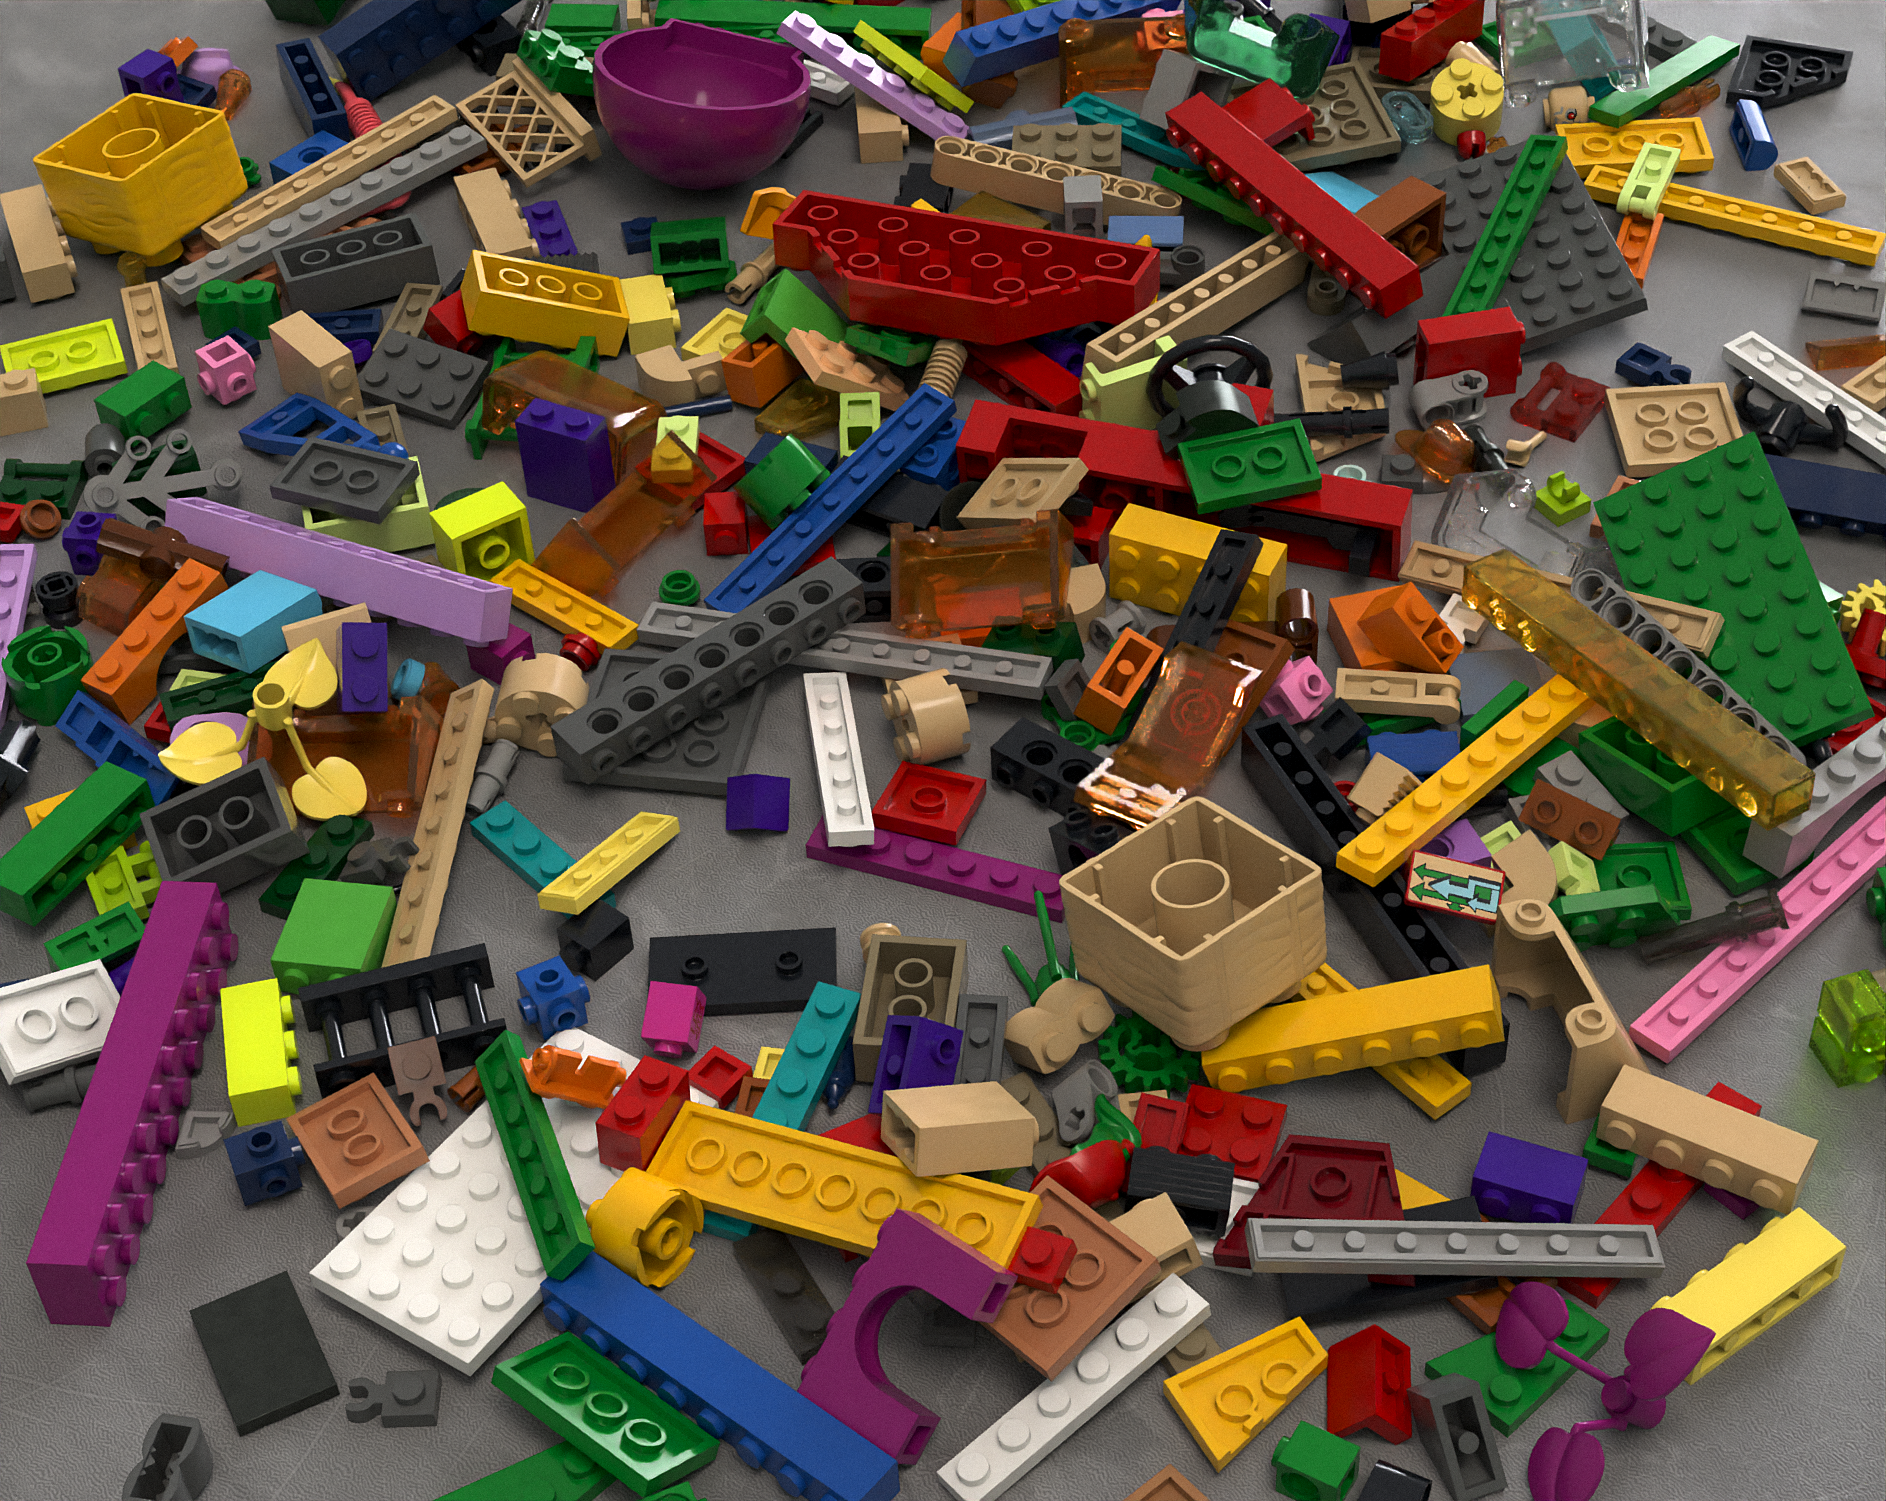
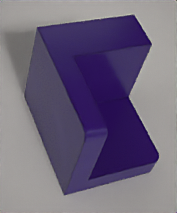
[726,774,790,832]

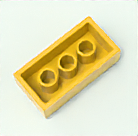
[460,249,630,357]
[1109,503,1287,622]

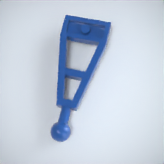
[238,393,409,459]

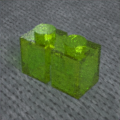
[1809,969,1886,1088]

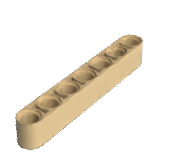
[930,136,1182,225]

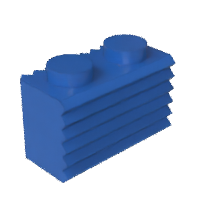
[1365,729,1461,783]

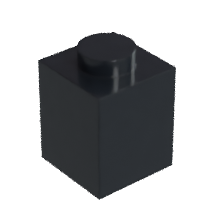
[556,898,634,982]

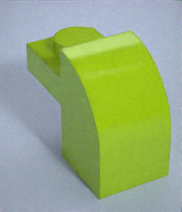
[839,392,881,458]

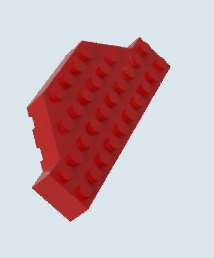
[772,190,1160,346]

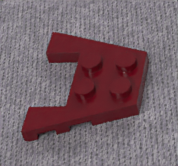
[1212,1134,1416,1287]

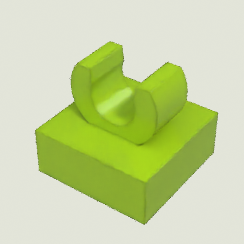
[1531,471,1592,527]

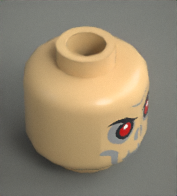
[1543,86,1595,132]

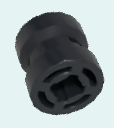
[35,571,87,630]

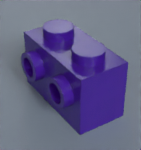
[117,49,184,103]
[868,1015,964,1117]
[1470,1131,1589,1224]

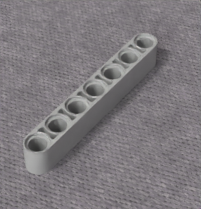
[1570,568,1807,786]

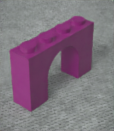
[797,1208,1018,1465]

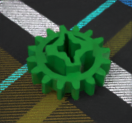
[1098,1010,1202,1099]

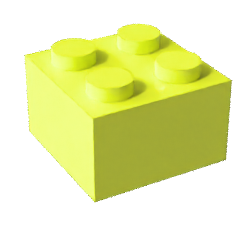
[429,481,537,581]

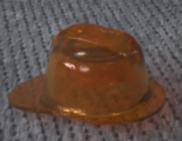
[1395,418,1474,486]

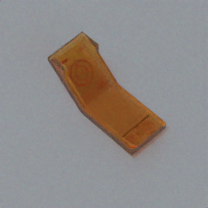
[1074,641,1262,830]

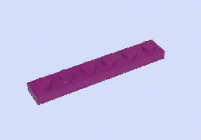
[806,815,1065,923]

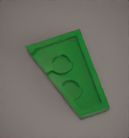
[1424,1299,1610,1438]
[433,1440,618,1501]

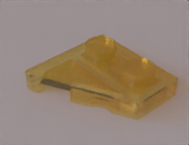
[754,377,840,440]

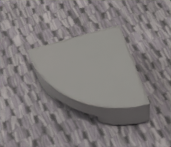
[175,1110,237,1160]

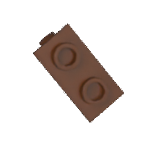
[1518,778,1622,861]

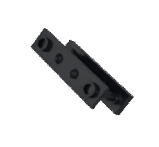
[298,943,507,1099]

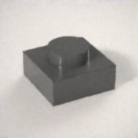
[1044,659,1090,721]

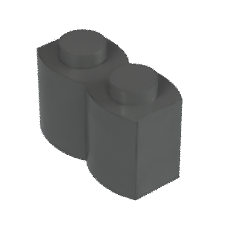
[122,1413,213,1501]

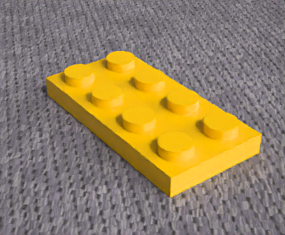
[1555,117,1714,179]

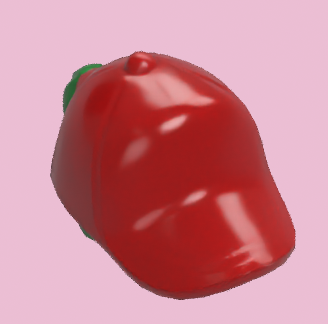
[1029,1094,1142,1209]

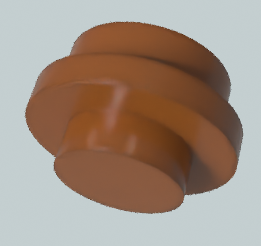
[19,499,61,539]

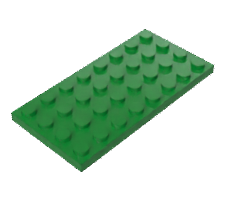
[1593,431,1875,771]

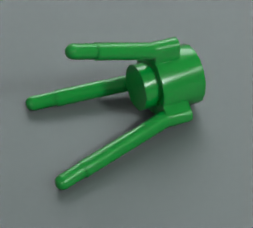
[1002,890,1079,1006]

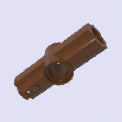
[96,518,230,582]

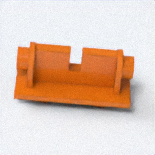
[519,1045,627,1109]

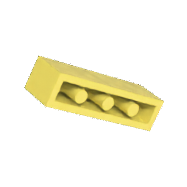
[1650,1207,1846,1386]

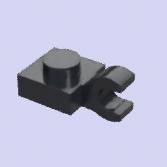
[1305,697,1373,771]

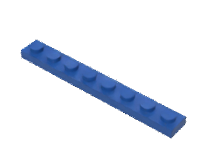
[704,383,957,613]

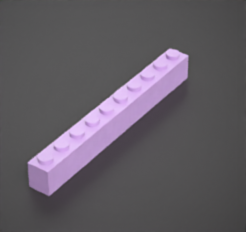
[165,497,513,647]

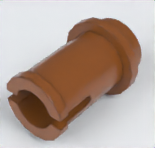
[447,1057,485,1112]

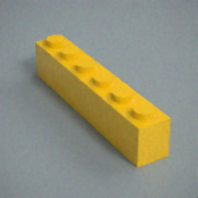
[1201,964,1505,1093]

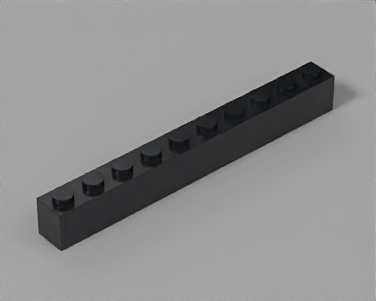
[1241,714,1510,1077]

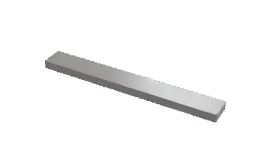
[1244,1218,1665,1278]

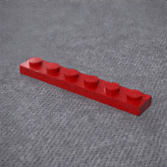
[1556,1081,1762,1309]

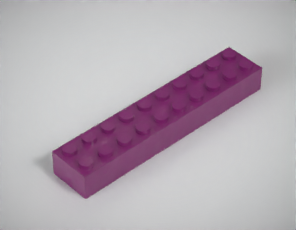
[26,881,239,1327]

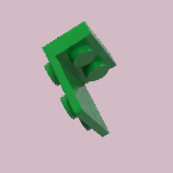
[1459,679,1579,798]

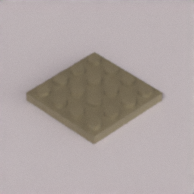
[1225,61,1401,171]

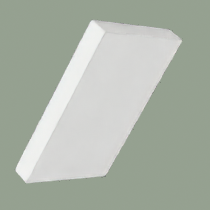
[0,959,120,1085]

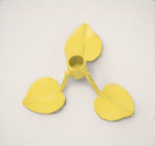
[158,638,367,821]

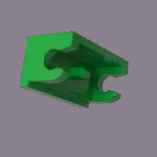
[43,901,145,973]

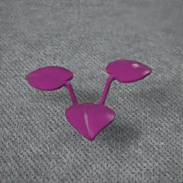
[1495,1282,1716,1501]

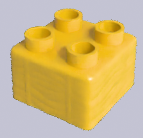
[33,93,248,267]

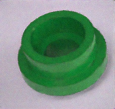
[659,570,701,606]

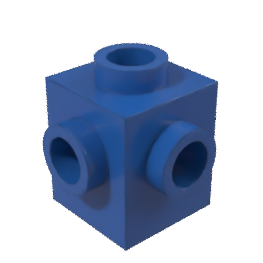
[516,955,590,1041]

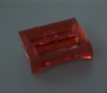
[1510,362,1611,443]

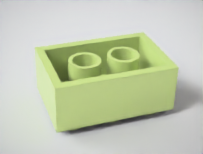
[301,456,435,553]

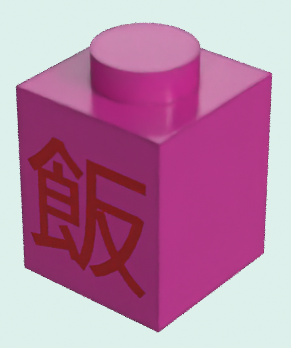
[641,981,707,1058]

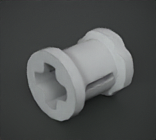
[1089,600,1146,653]

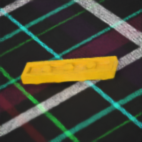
[489,558,639,655]

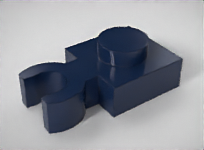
[1615,341,1692,387]

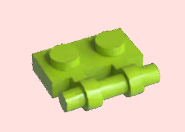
[85,841,162,920]

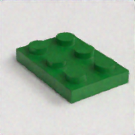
[1177,418,1322,515]

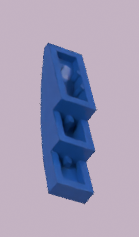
[55,690,181,806]

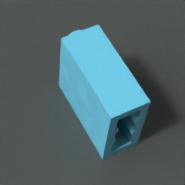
[184,570,323,674]

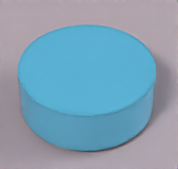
[391,658,425,703]

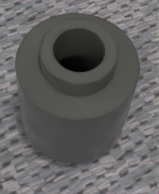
[85,423,125,477]

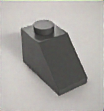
[1406,1372,1508,1501]

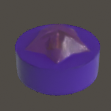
[343,339,373,368]

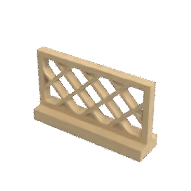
[455,57,602,188]

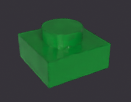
[1582,1113,1639,1178]

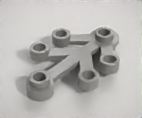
[83,429,243,529]

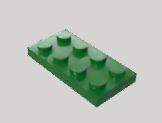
[491,1331,720,1498]

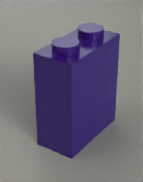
[515,398,617,516]
[336,622,388,717]

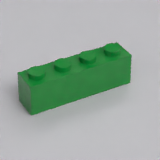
[0,761,155,927]

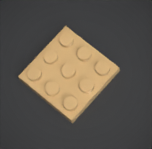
[1604,382,1743,478]

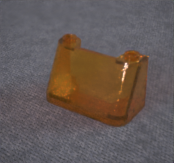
[1058,14,1202,109]
[482,350,668,492]
[890,509,1074,639]
[247,696,444,818]

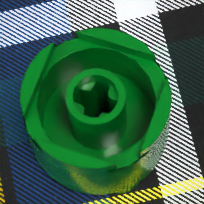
[733,433,831,530]
[1,625,94,727]

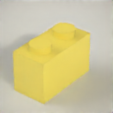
[620,274,681,355]

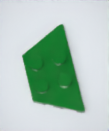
[1151,166,1275,236]
[844,322,942,367]
[1548,884,1683,952]

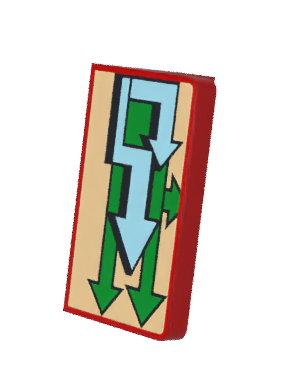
[1401,849,1506,925]

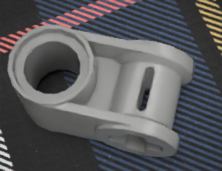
[1408,370,1488,432]
[1052,1059,1121,1144]

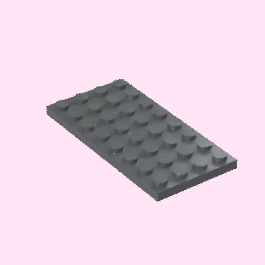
[1419,131,1648,354]

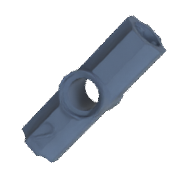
[967,107,1078,150]

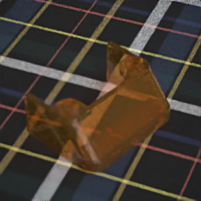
[531,430,718,599]

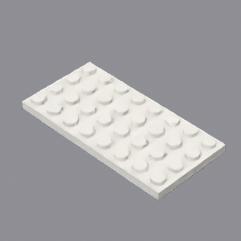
[309,1027,720,1377]

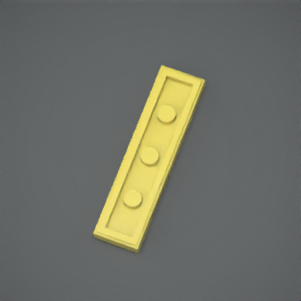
[537,811,680,915]

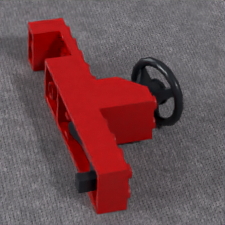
[956,335,1413,582]

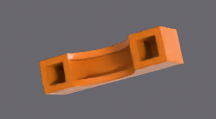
[80,558,229,725]

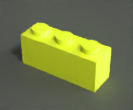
[220,978,303,1127]

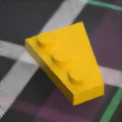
[1163,1316,1328,1473]

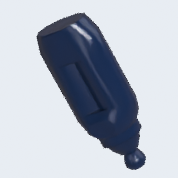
[823,1036,856,1109]

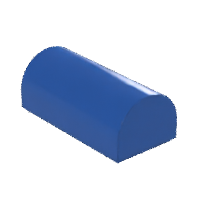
[1729,99,1778,171]

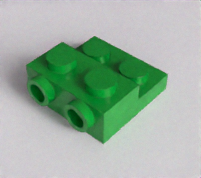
[517,29,594,97]

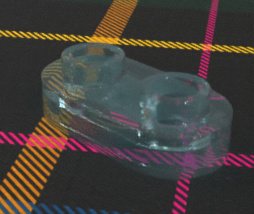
[1382,91,1434,144]

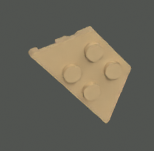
[1295,354,1387,462]

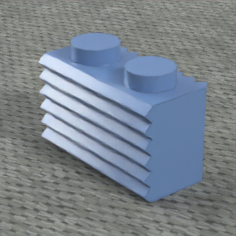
[1108,215,1184,252]

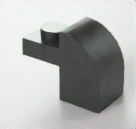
[1156,380,1259,461]

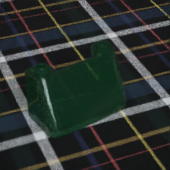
[1184,0,1340,99]

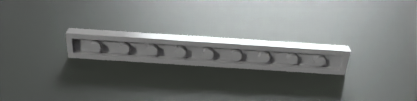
[161,125,488,307]
[637,601,1054,700]

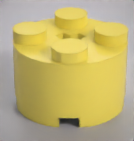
[1430,58,1504,146]

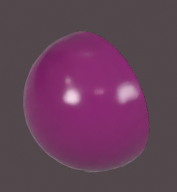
[592,18,811,190]

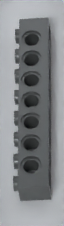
[550,556,866,785]

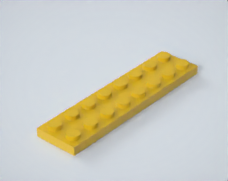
[646,1100,1043,1269]

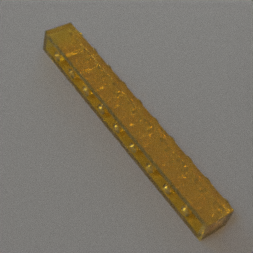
[1462,548,1816,831]

